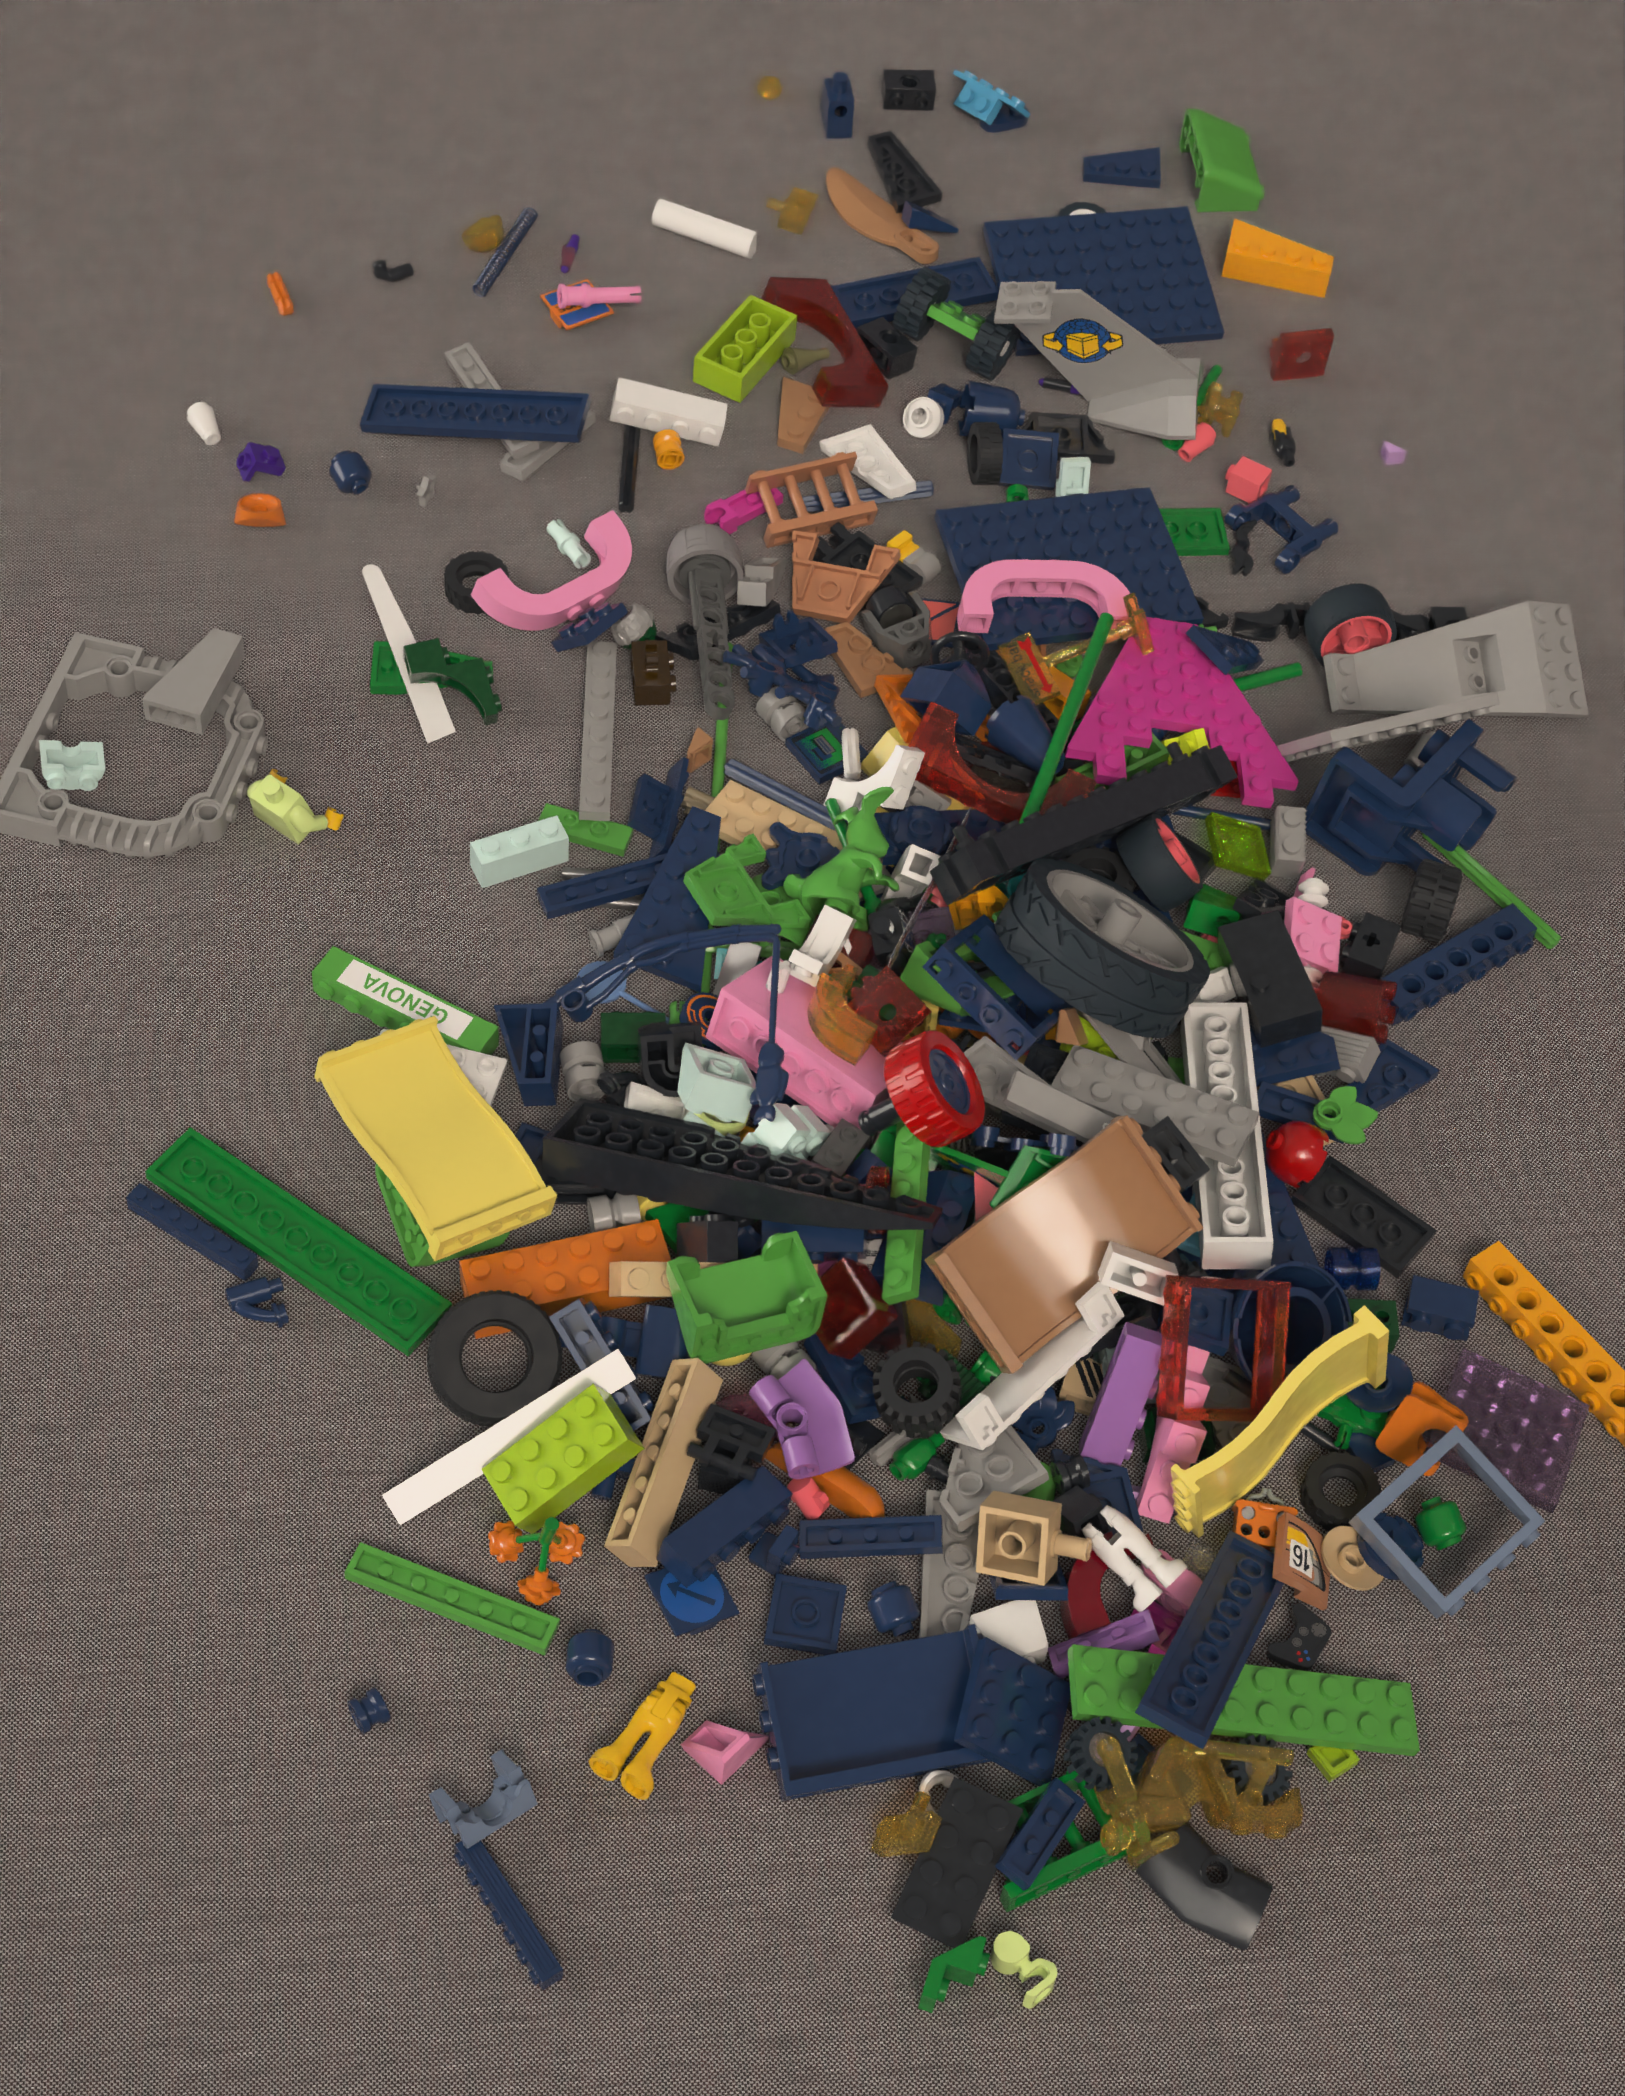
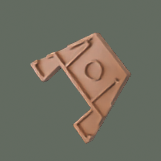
[792,530,901,623]

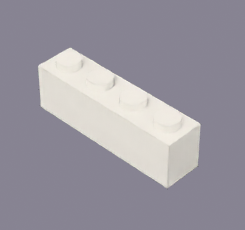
[609,377,728,447]

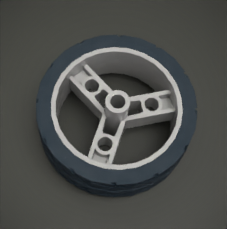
[994,858,1210,1038]

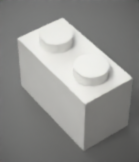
[1098,1241,1179,1307]

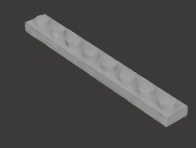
[579,641,617,821]

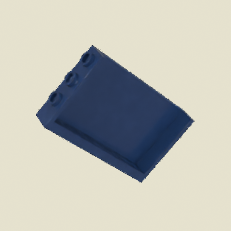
[752,1624,992,1802]

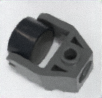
[861,586,932,669]

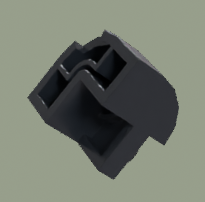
[637,1021,702,1097]

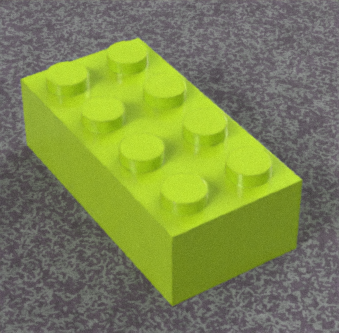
[693,294,797,403]
[481,1384,645,1534]

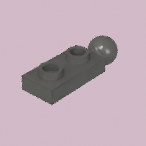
[811,1118,870,1179]

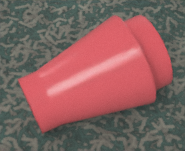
[1178,422,1216,462]

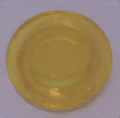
[757,76,782,100]

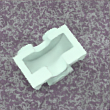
[39,740,106,791]

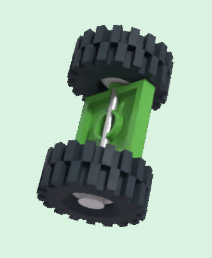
[893,266,1022,381]

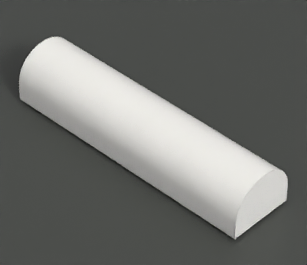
[652,199,757,259]

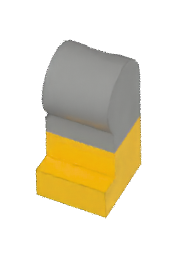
[887,530,941,585]

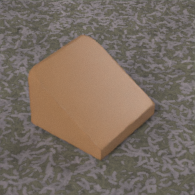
[687,727,713,773]
[1056,1007,1088,1046]

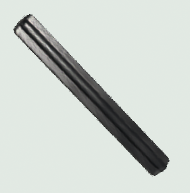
[618,424,640,513]

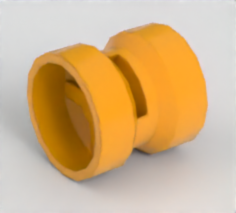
[652,429,685,470]

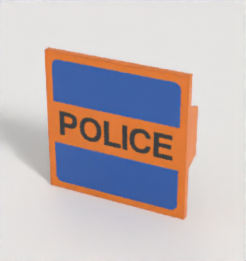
[540,279,614,331]

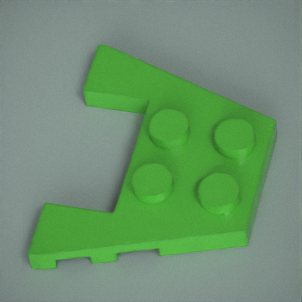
[683,834,811,928]

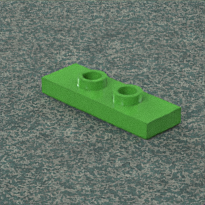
[538,803,634,857]

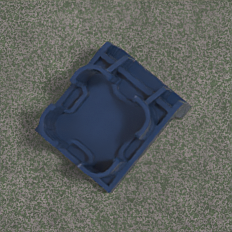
[1305,719,1517,876]

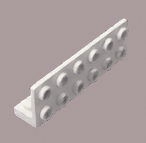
[940,1282,1125,1451]

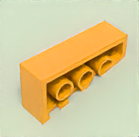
[1221,218,1334,298]

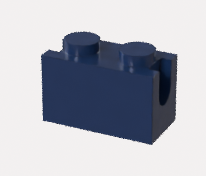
[1401,1275,1479,1341]

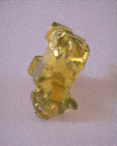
[1197,381,1243,438]

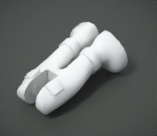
[1082,1505,1188,1612]

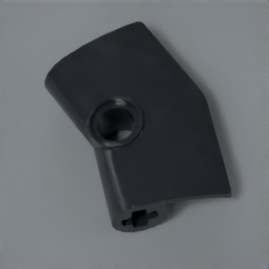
[1136,1821,1273,1951]

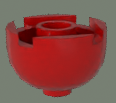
[1266,1120,1329,1188]

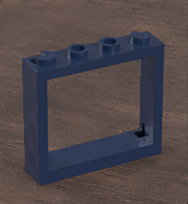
[922,914,1074,1061]

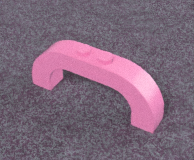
[471,510,632,631]
[957,559,1138,635]

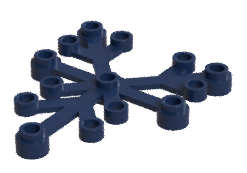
[968,1125,1080,1157]

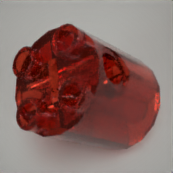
[1313,970,1397,1044]

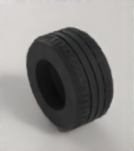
[427,1290,563,1427]

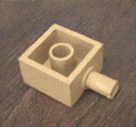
[976,1491,1092,1586]

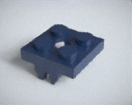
[758,609,838,669]

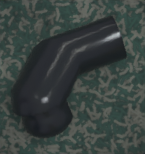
[372,259,414,282]

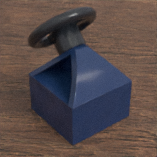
[900,631,992,736]

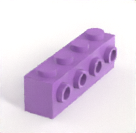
[1079,1322,1171,1467]

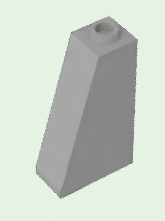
[142,628,245,735]

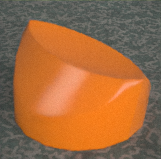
[234,493,286,527]

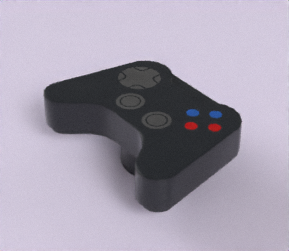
[1266,1603,1331,1671]

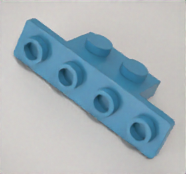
[952,69,1031,126]

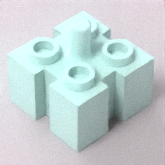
[740,1103,832,1161]

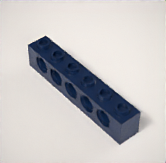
[1368,903,1537,1026]

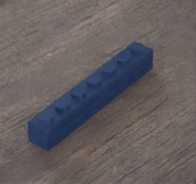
[126,1183,259,1281]
[454,1841,563,1990]

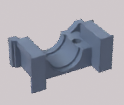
[429,1749,538,1849]

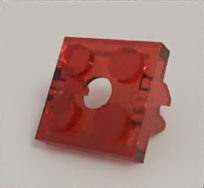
[1269,328,1335,381]
[841,966,932,1057]

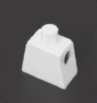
[968,1600,1048,1665]

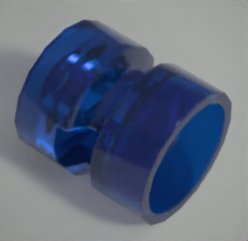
[1324,1247,1380,1291]

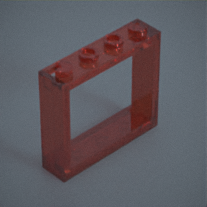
[1156,1275,1291,1422]

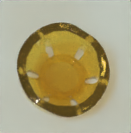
[461,214,504,252]

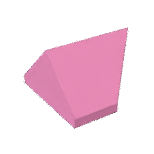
[680,1720,769,1785]

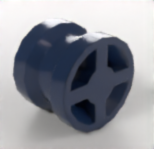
[347,1687,391,1734]

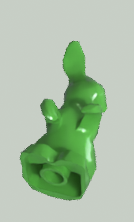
[783,787,899,931]

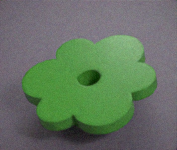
[1056,651,1083,678]

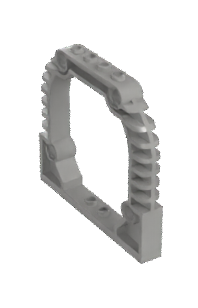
[0,632,268,860]

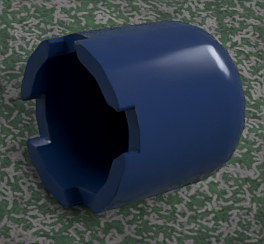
[957,381,1025,437]

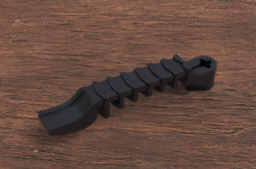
[1231,602,1431,642]

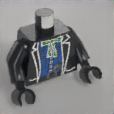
[868,892,932,979]

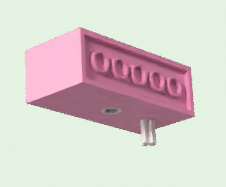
[705,956,902,1129]

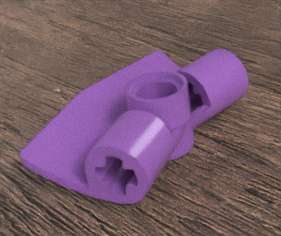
[749,1358,855,1479]

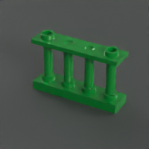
[999,1760,1142,1913]

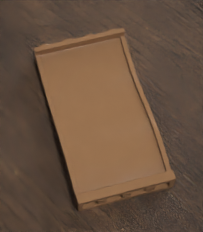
[925,1115,1203,1374]

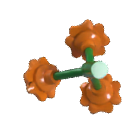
[488,1517,586,1605]

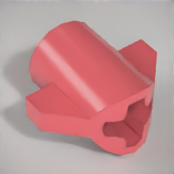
[787,1477,830,1520]

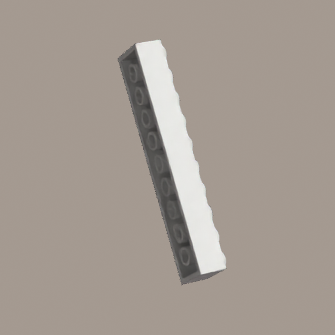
[1180,1003,1273,1269]

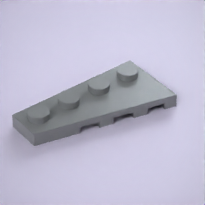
[500,410,596,481]
[964,1036,1063,1134]

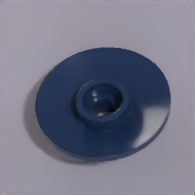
[1346,1353,1413,1413]

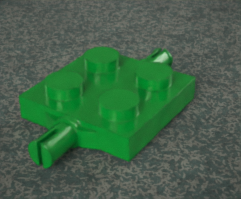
[1316,1386,1389,1449]

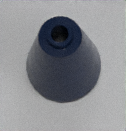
[985,695,1065,775]

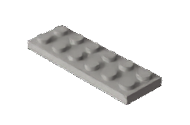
[1051,1045,1259,1167]

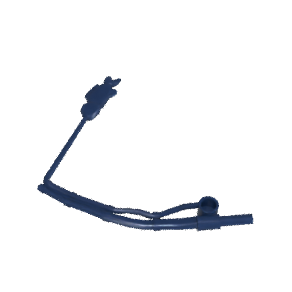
[543,924,789,1125]

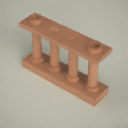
[745,452,878,548]

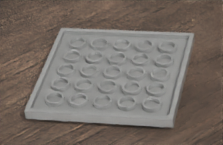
[1277,692,1500,763]

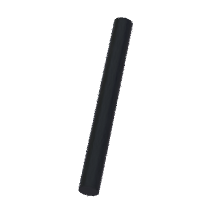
[1222,1368,1342,1453]

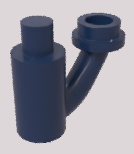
[225,1277,289,1329]

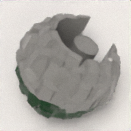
[611,603,657,651]

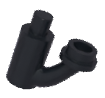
[597,1071,649,1107]

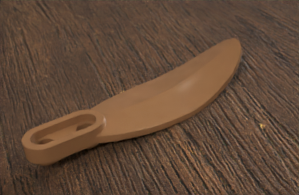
[826,167,939,265]

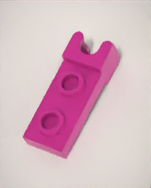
[704,488,784,535]

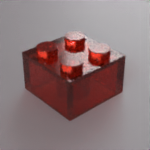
[816,1257,899,1360]

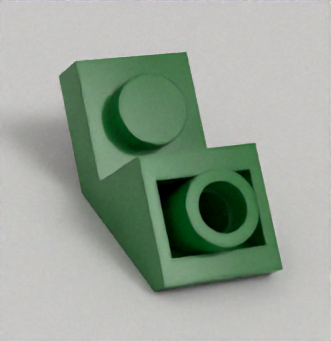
[918,1936,990,2013]

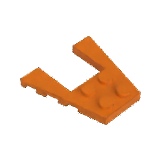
[874,674,990,743]

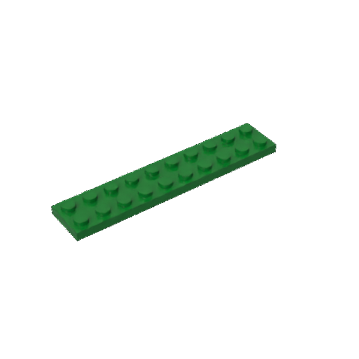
[145,1127,452,1357]

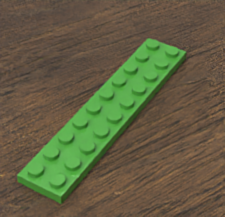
[1067,1644,1420,1756]

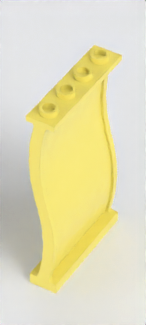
[314,1016,557,1261]
[1171,1305,1389,1538]

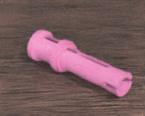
[557,283,642,309]

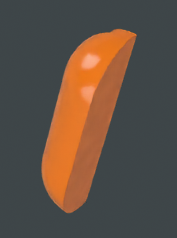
[765,1442,885,1518]

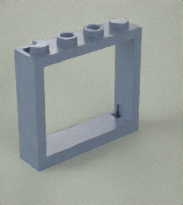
[1348,1425,1545,1619]

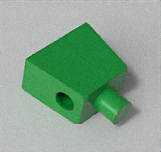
[1183,884,1243,937]

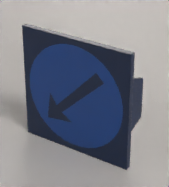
[644,1568,740,1637]

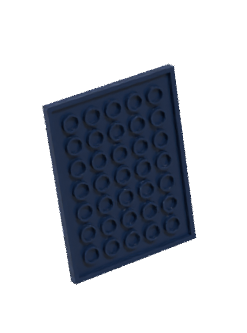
[983,206,1225,356]
[934,487,1204,651]

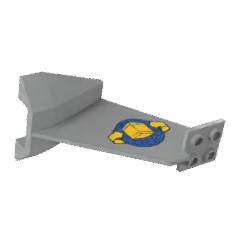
[994,281,1205,440]

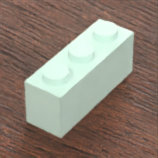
[470,815,569,888]

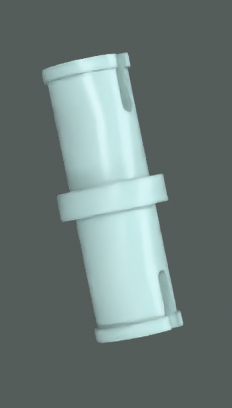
[547,519,591,569]

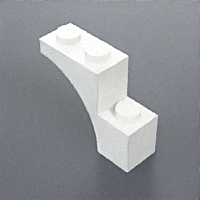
[824,745,925,812]

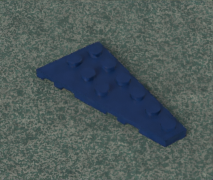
[614,806,721,992]

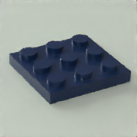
[954,1637,1070,1787]

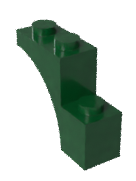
[403,638,502,726]

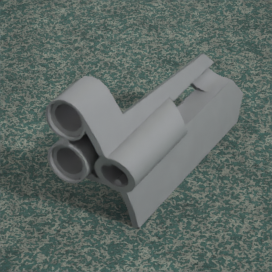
[1074,1007,1183,1084]

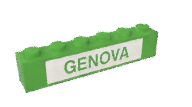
[312,946,499,1055]

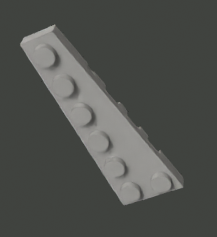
[919,1490,979,1638]

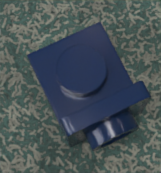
[927,383,962,424]

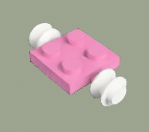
[1284,878,1342,994]

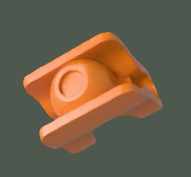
[1375,1381,1469,1476]

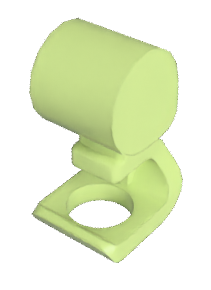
[990,1931,1058,2009]

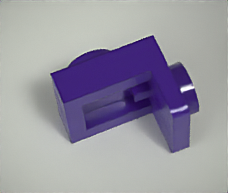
[237,442,286,482]

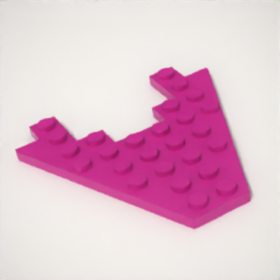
[1065,616,1299,809]

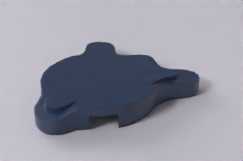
[761,822,840,890]

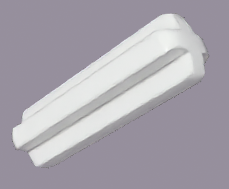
[841,728,861,780]

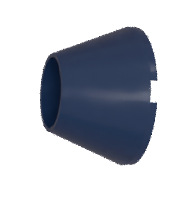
[1227,1261,1352,1396]

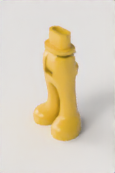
[589,1672,696,1800]

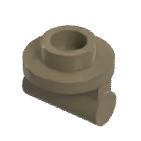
[681,786,715,816]

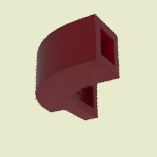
[1060,1532,1154,1640]

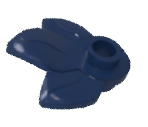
[1011,1386,1075,1448]

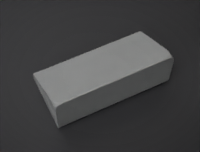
[713,942,762,996]

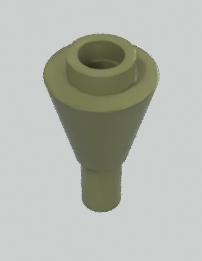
[781,347,830,375]

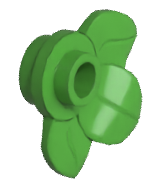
[1313,1086,1378,1144]

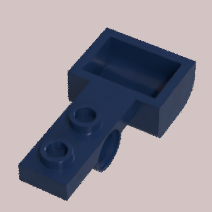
[559,1305,690,1380]

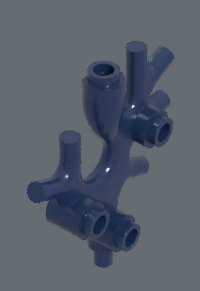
[722,644,842,729]

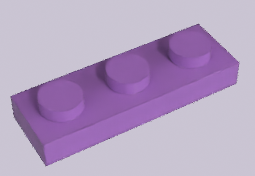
[1048,1609,1160,1678]

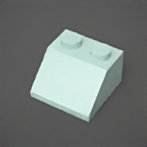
[677,1042,756,1123]

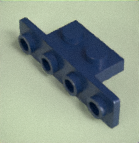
[627,757,689,858]

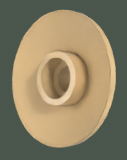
[1321,1526,1384,1591]

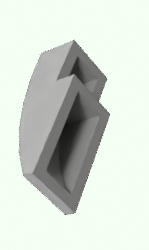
[737,556,787,606]

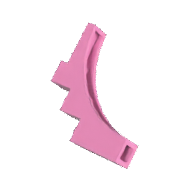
[1136,1329,1210,1524]

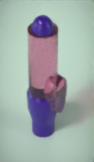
[560,234,580,274]

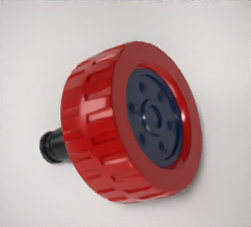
[858,1030,985,1147]

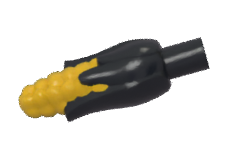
[1269,419,1296,467]

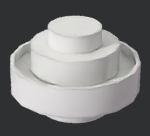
[903,397,944,439]

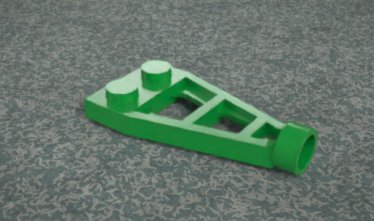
[370,641,493,695]

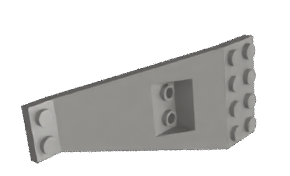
[1323,601,1589,719]

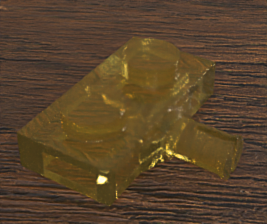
[766,187,818,235]
[871,1791,942,1857]

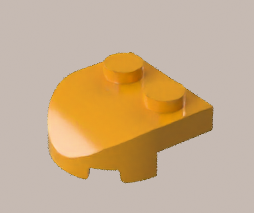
[948,886,1009,930]

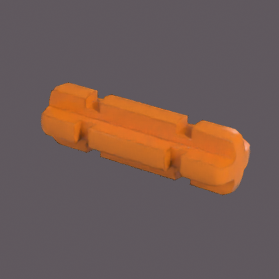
[266,272,294,316]

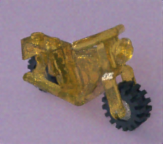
[1064,1717,1303,1871]

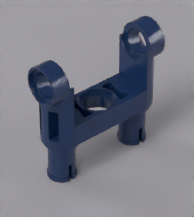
[1224,485,1339,574]

